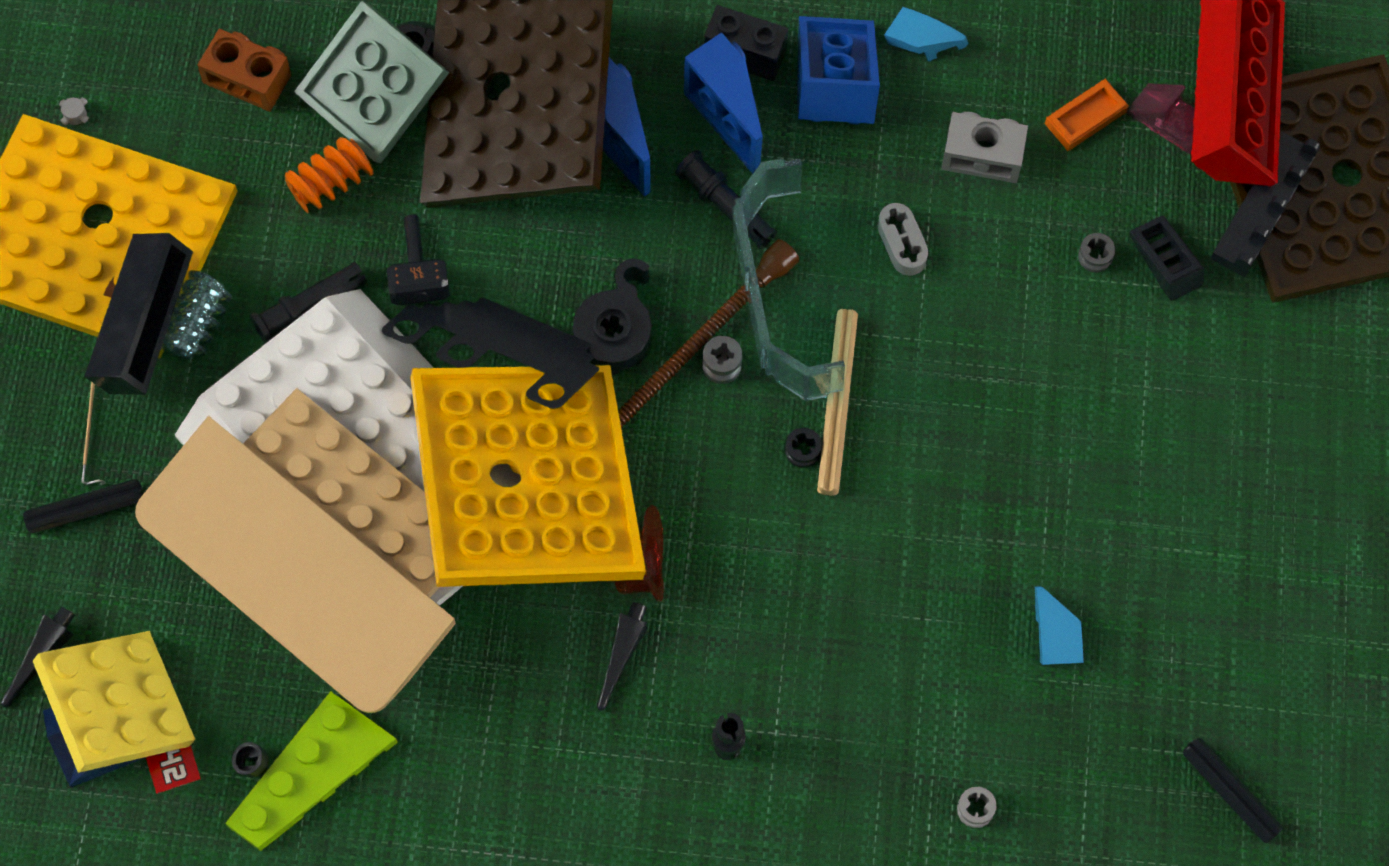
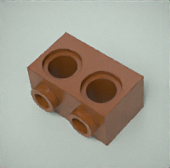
[197,28,292,112]

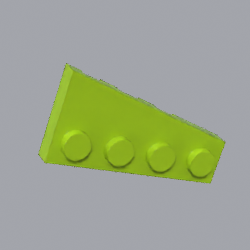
[225,691,398,851]

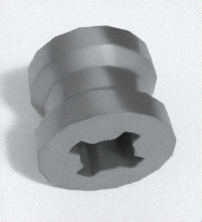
[703,336,742,384]

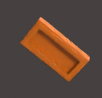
[1044,78,1129,151]

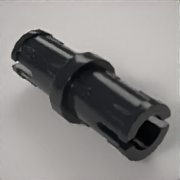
[712,713,746,761]

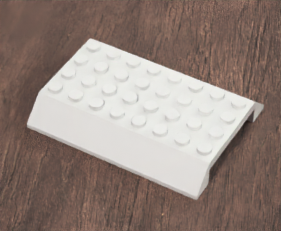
[175,289,521,606]

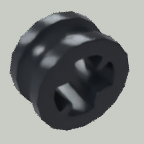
[785,428,822,468]

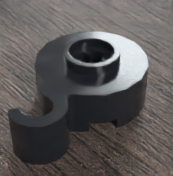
[573,258,652,375]

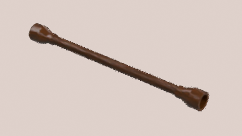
[618,239,799,429]

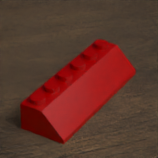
[1191,0,1285,186]

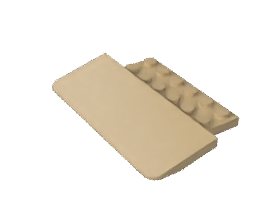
[135,388,456,713]

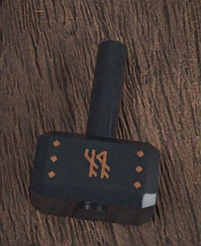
[387,215,450,306]

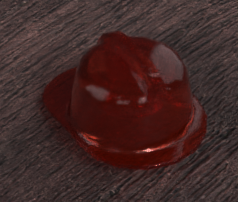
[615,505,664,602]

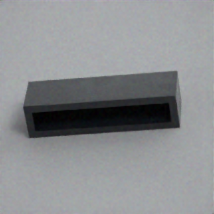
[84,233,193,395]

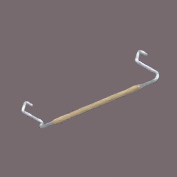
[82,382,106,485]

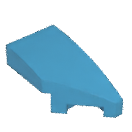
[884,7,968,61]
[1035,586,1084,665]

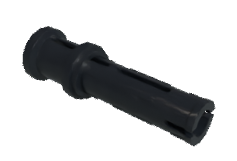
[675,150,777,249]
[249,261,367,344]

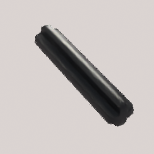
[23,479,144,533]
[1183,738,1282,843]

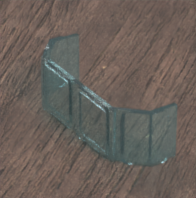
[732,158,845,401]

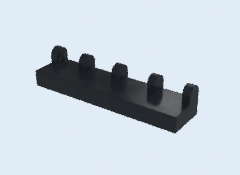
[1210,133,1320,277]

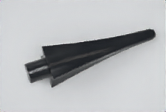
[597,602,648,711]
[1,606,75,708]

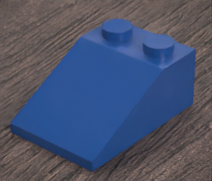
[797,16,880,124]
[684,32,763,175]
[603,57,650,197]

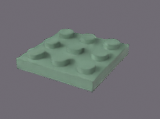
[294,1,449,164]

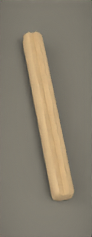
[817,309,858,496]

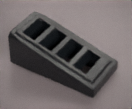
[1130,215,1204,301]

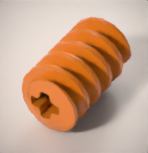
[285,137,374,214]

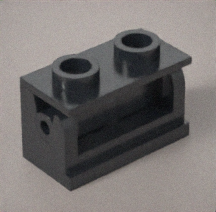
[704,5,789,81]

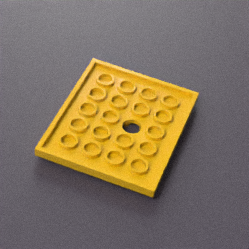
[0,114,238,358]
[410,365,646,587]

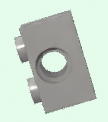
[941,112,1028,183]

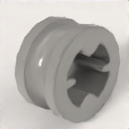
[957,786,997,828]

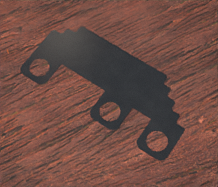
[382,298,599,409]

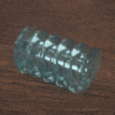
[161,270,233,359]

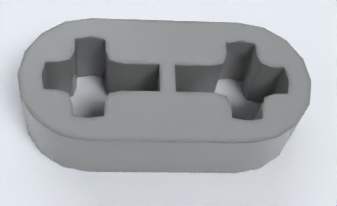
[878,203,928,276]

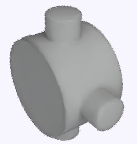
[59,97,89,125]

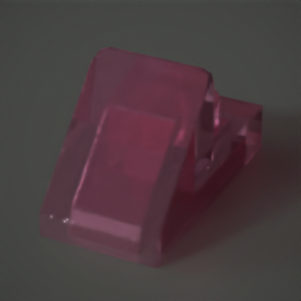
[1126,83,1195,154]

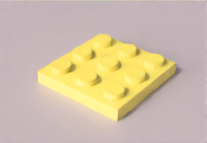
[33,631,195,773]

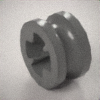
[1078,233,1115,273]

